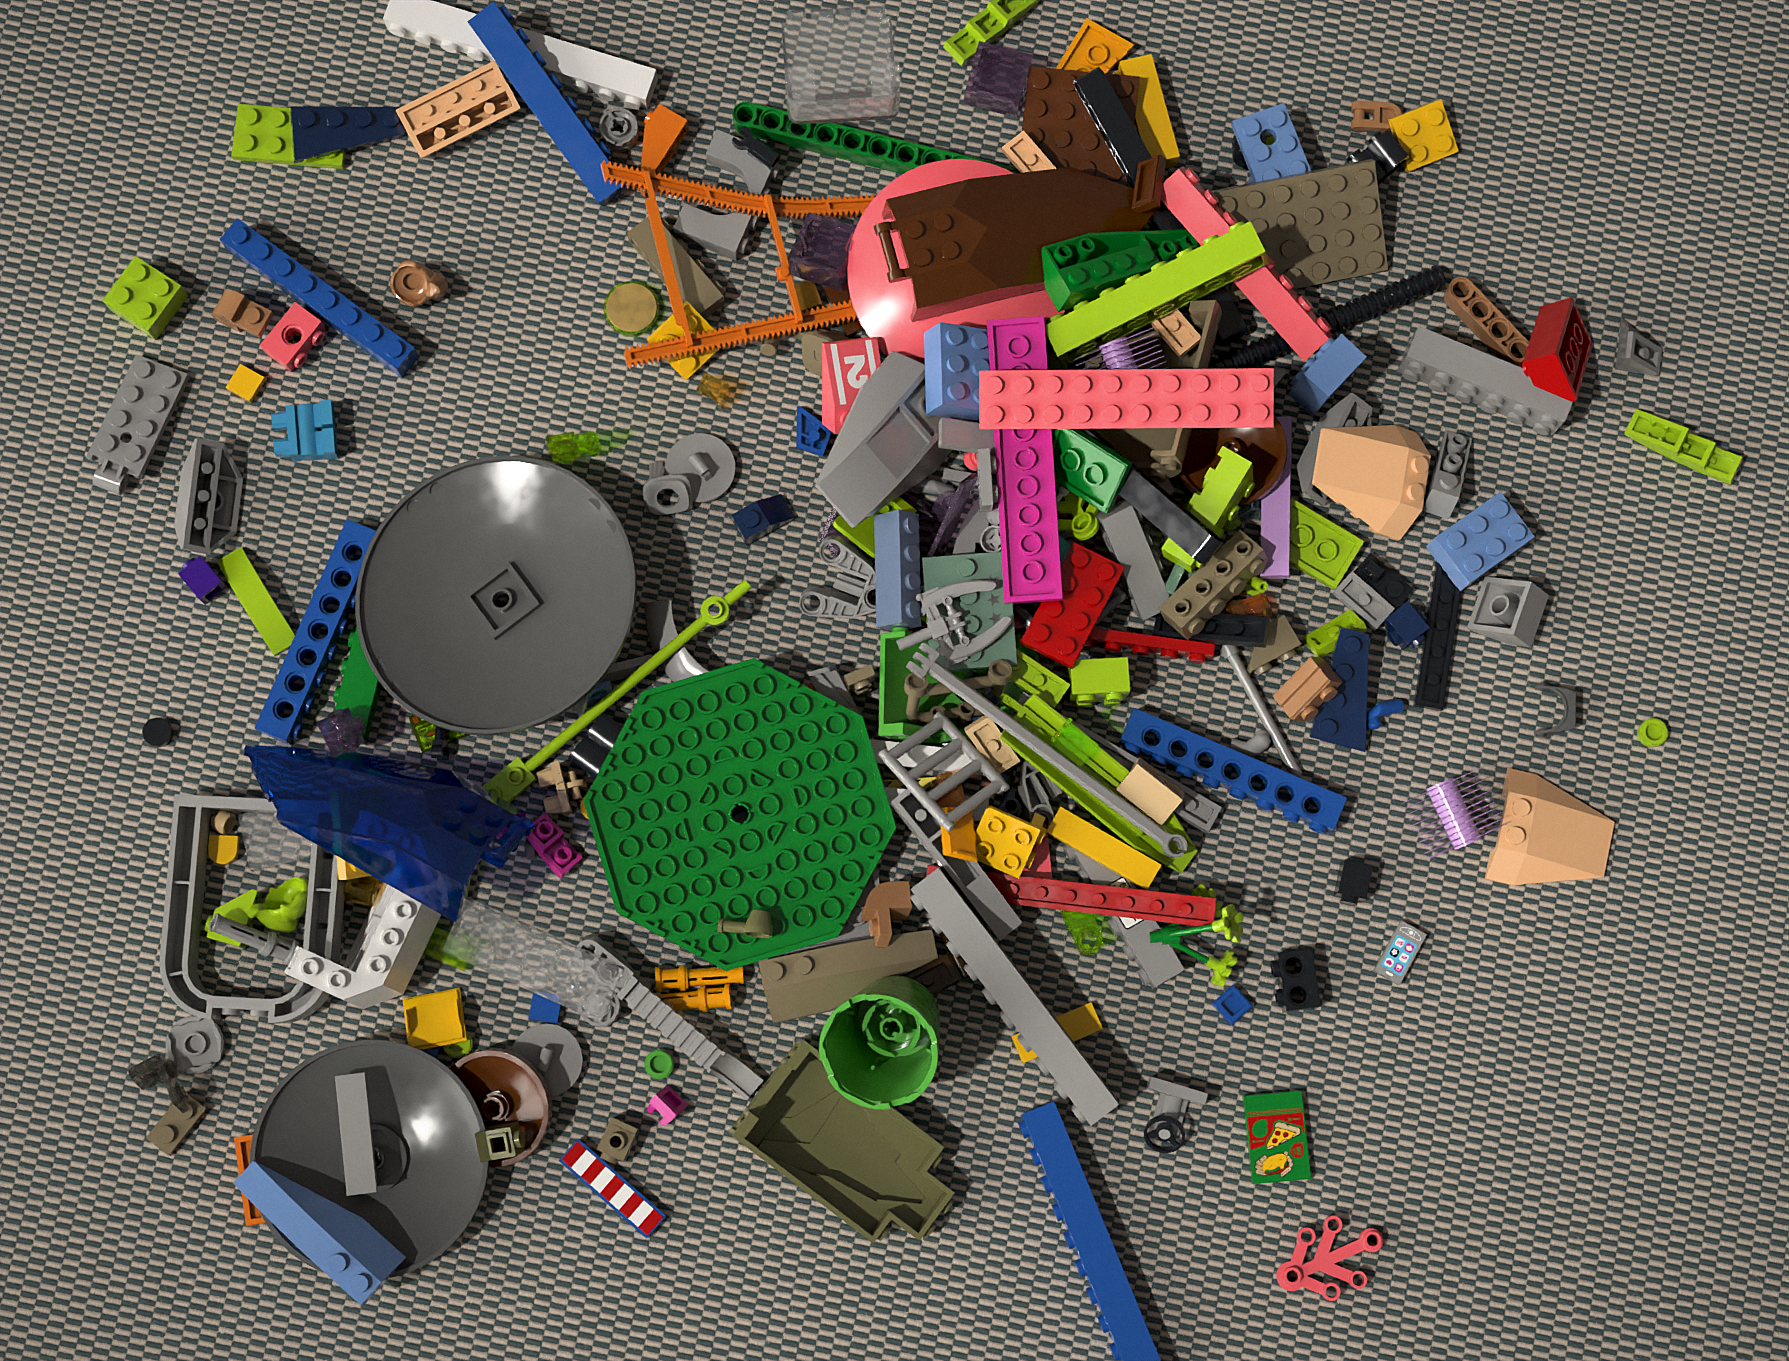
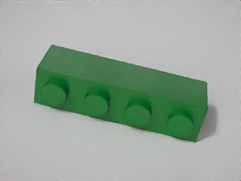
[326,627,382,746]

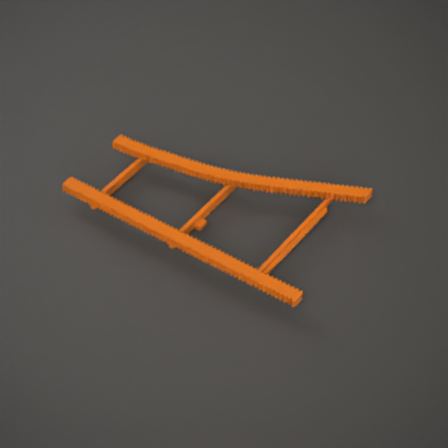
[601,160,877,369]

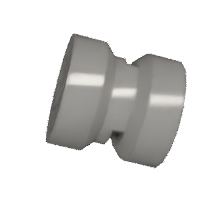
[980,525,1001,553]

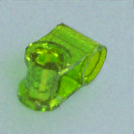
[1060,910,1103,956]

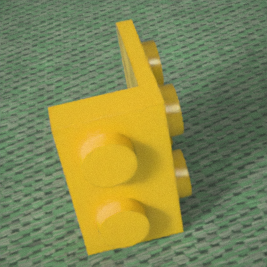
[976,806,1047,879]

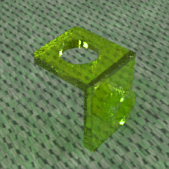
[1050,717,1098,767]

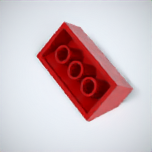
[1522,297,1593,402]

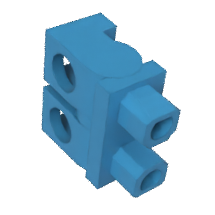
[271,399,338,462]

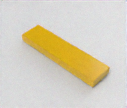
[1046,807,1161,890]

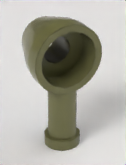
[718,910,773,938]

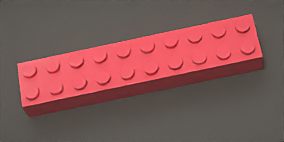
[979,368,1274,429]

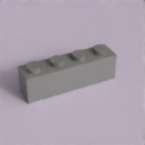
[1096,500,1171,621]

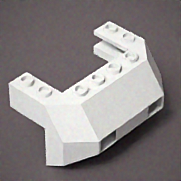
[284,811,454,1009]

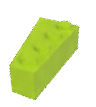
[1162,446,1255,574]

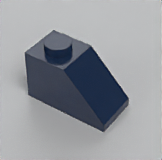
[731,494,796,546]

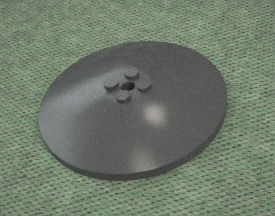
[250,1040,489,1278]

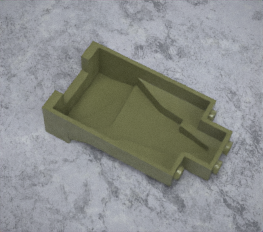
[728,1038,955,1244]

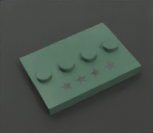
[922,552,1017,672]

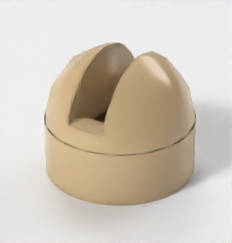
[210,810,236,835]

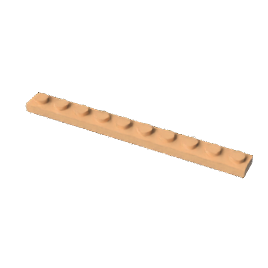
[1002,130,1201,358]

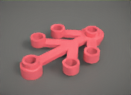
[1276,1216,1383,1301]

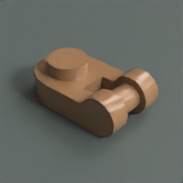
[1351,101,1402,133]

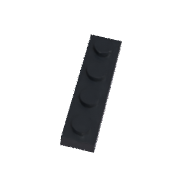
[1152,612,1270,648]

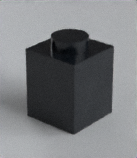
[1334,859,1373,905]

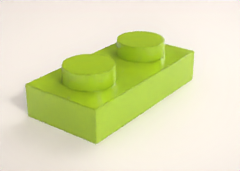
[1302,609,1367,658]

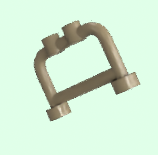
[904,660,1012,726]

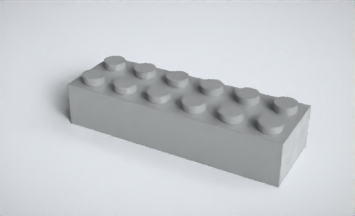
[1396,326,1573,435]

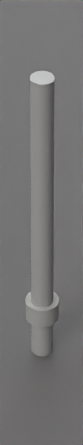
[1220,645,1303,776]

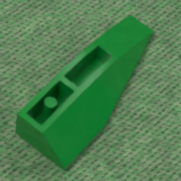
[1041,229,1201,312]

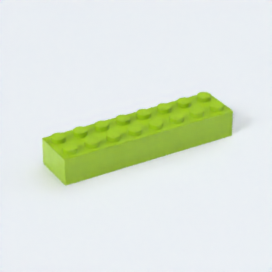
[1045,221,1270,366]

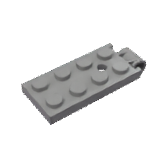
[86,354,190,495]

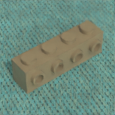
[1159,530,1269,640]

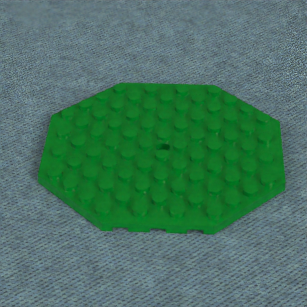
[583,658,896,971]

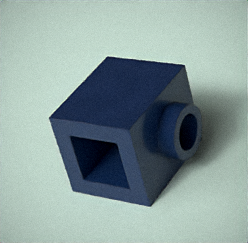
[1382,601,1430,650]

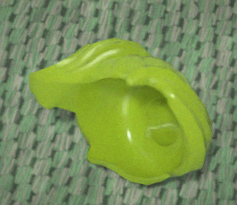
[248,877,309,933]

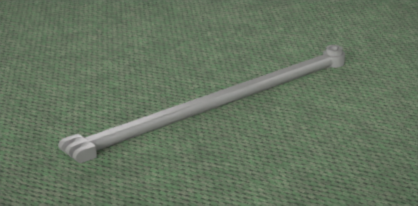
[906,642,1188,858]

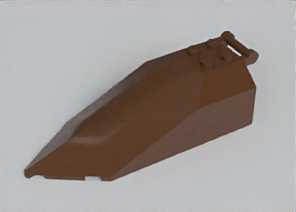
[874,167,1162,322]

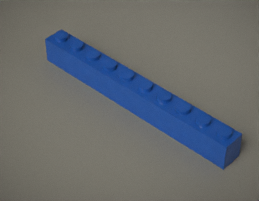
[1018,1101,1161,1361]

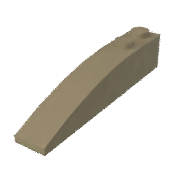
[758,930,938,1023]

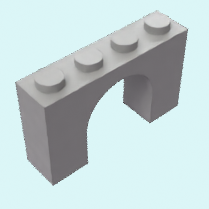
[674,129,782,261]

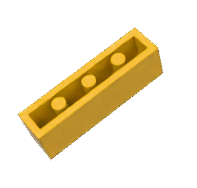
[1114,54,1180,168]

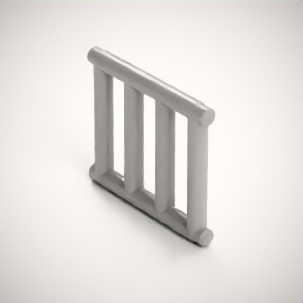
[878,711,1010,832]

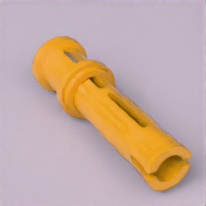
[655,965,744,993]
[661,983,732,1012]

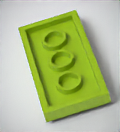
[231,104,346,169]

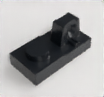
[1354,553,1414,612]

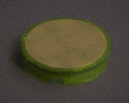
[604,281,660,337]

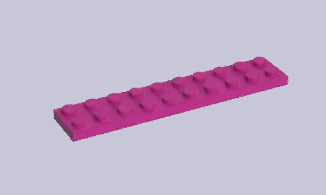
[987,316,1063,604]

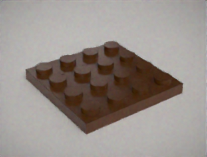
[1022,66,1140,186]

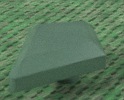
[1165,564,1197,595]

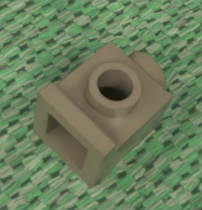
[597,1117,640,1165]

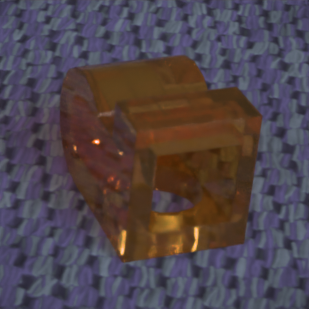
[1226,593,1274,618]

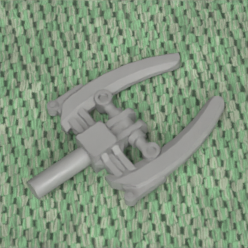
[896,580,1011,668]

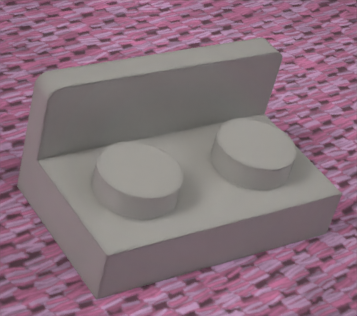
[976,448,999,512]

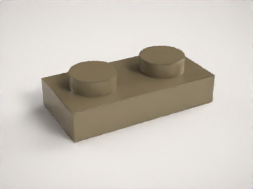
[844,664,875,696]
[146,1091,208,1156]

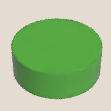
[644,1050,674,1080]

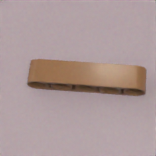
[1444,277,1529,368]

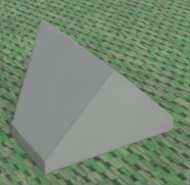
[1615,317,1662,375]

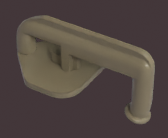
[760,327,850,377]

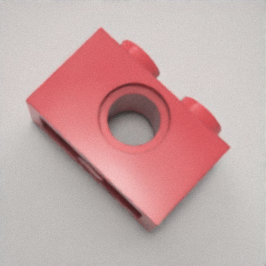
[260,302,326,373]

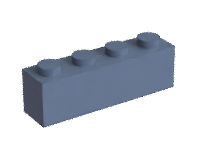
[874,509,921,631]

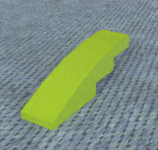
[943,0,1040,66]
[1624,409,1743,485]

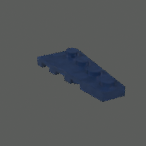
[290,106,405,164]
[1309,626,1369,752]

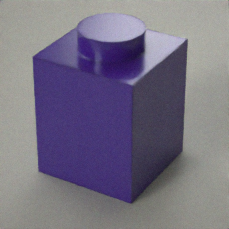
[178,556,227,605]

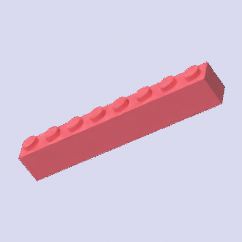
[1161,166,1332,361]

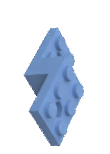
[1231,103,1311,184]

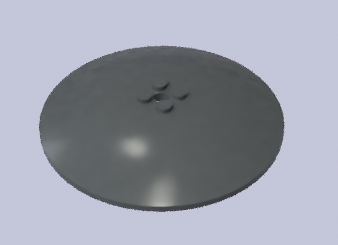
[355,456,637,735]

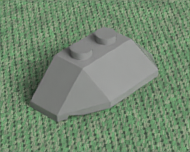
[1296,393,1372,506]
[174,437,243,555]

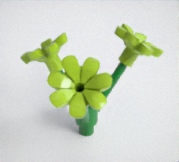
[1149,883,1243,987]

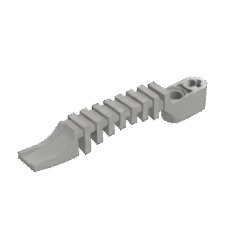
[575,935,764,1100]

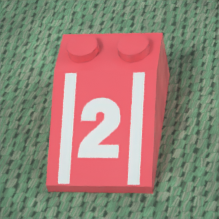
[822,337,881,434]

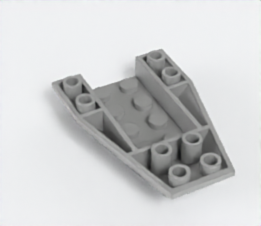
[815,351,963,528]

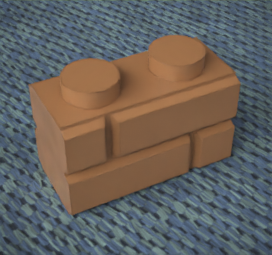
[1273,656,1342,722]

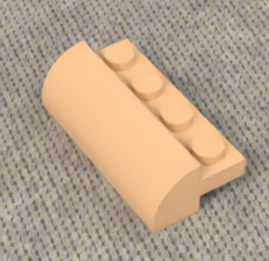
[396,61,521,159]

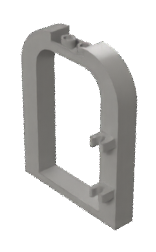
[159,794,346,1024]

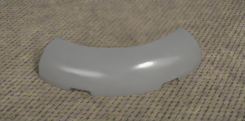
[645,600,709,682]

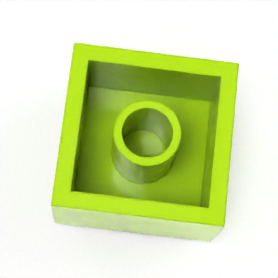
[102,256,189,340]
[1066,657,1130,708]

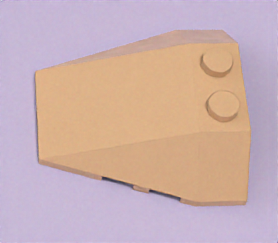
[1312,425,1431,541]
[1485,768,1615,886]

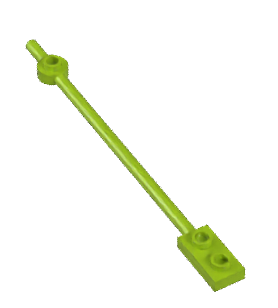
[474,579,752,816]

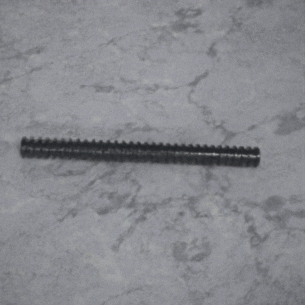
[1208,265,1446,369]

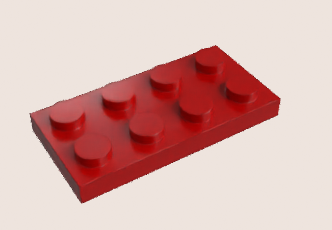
[1021,542,1125,669]

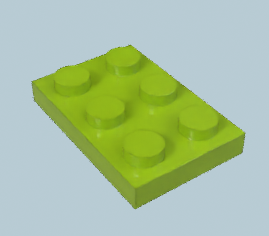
[1290,498,1364,590]

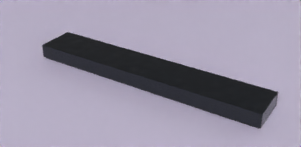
[1413,561,1461,711]

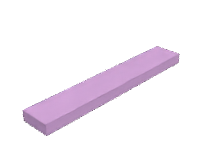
[1260,416,1292,579]

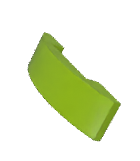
[217,546,295,656]

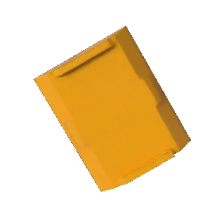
[941,807,978,863]

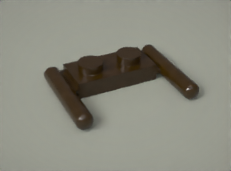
[903,932,970,995]

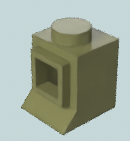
[474,1122,526,1163]

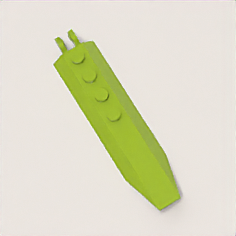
[999,693,1198,874]

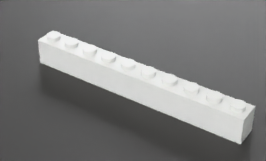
[383,0,658,109]

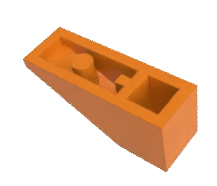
[640,104,689,197]

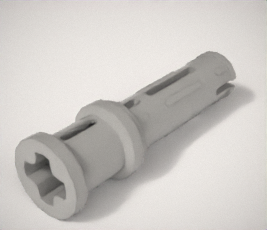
[209,913,299,965]

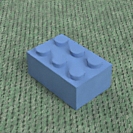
[924,322,990,421]
[1288,334,1367,417]
[1426,492,1535,592]

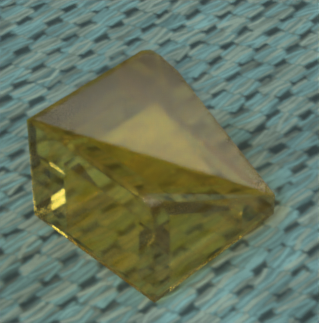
[696,373,731,410]

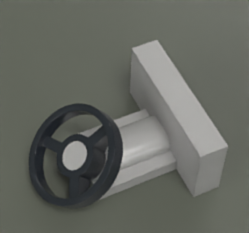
[1144,1077,1208,1153]

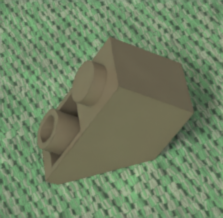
[1246,615,1301,676]

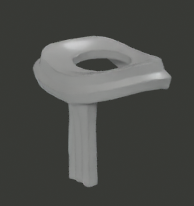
[643,460,693,515]

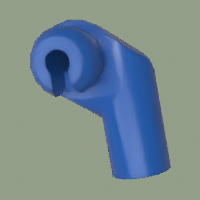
[1366,699,1404,730]

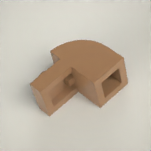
[211,289,274,338]
[861,881,912,947]

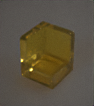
[343,875,381,907]

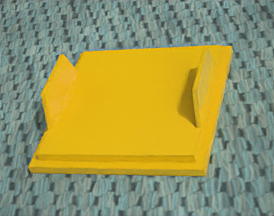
[403,988,467,1050]

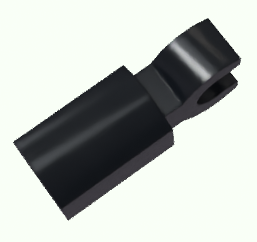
[732,126,781,170]

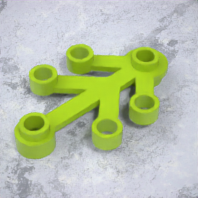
[1057,491,1099,540]

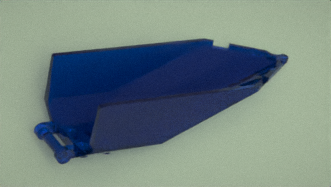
[244,745,535,922]

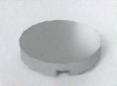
[166,1016,225,1074]

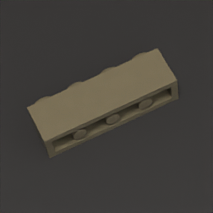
[627,217,725,319]

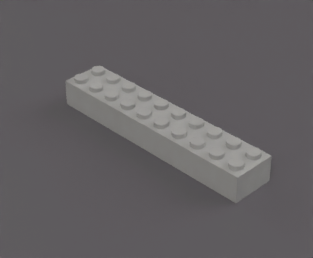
[910,867,1119,1126]

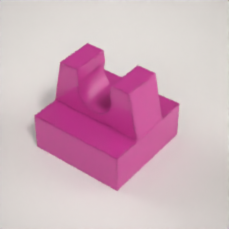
[646,1085,688,1126]

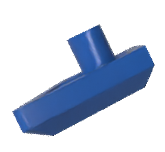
[796,406,832,457]

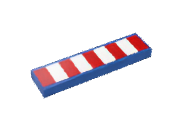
[559,1138,666,1239]

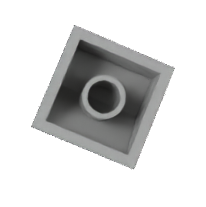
[1467,576,1549,647]

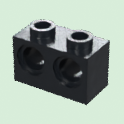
[1270,949,1321,1013]

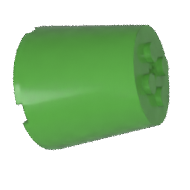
[819,976,941,1109]

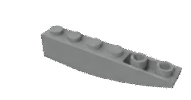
[890,788,1022,941]

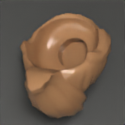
[390,260,448,308]

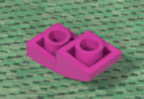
[523,813,583,879]

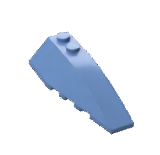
[233,1160,407,1305]

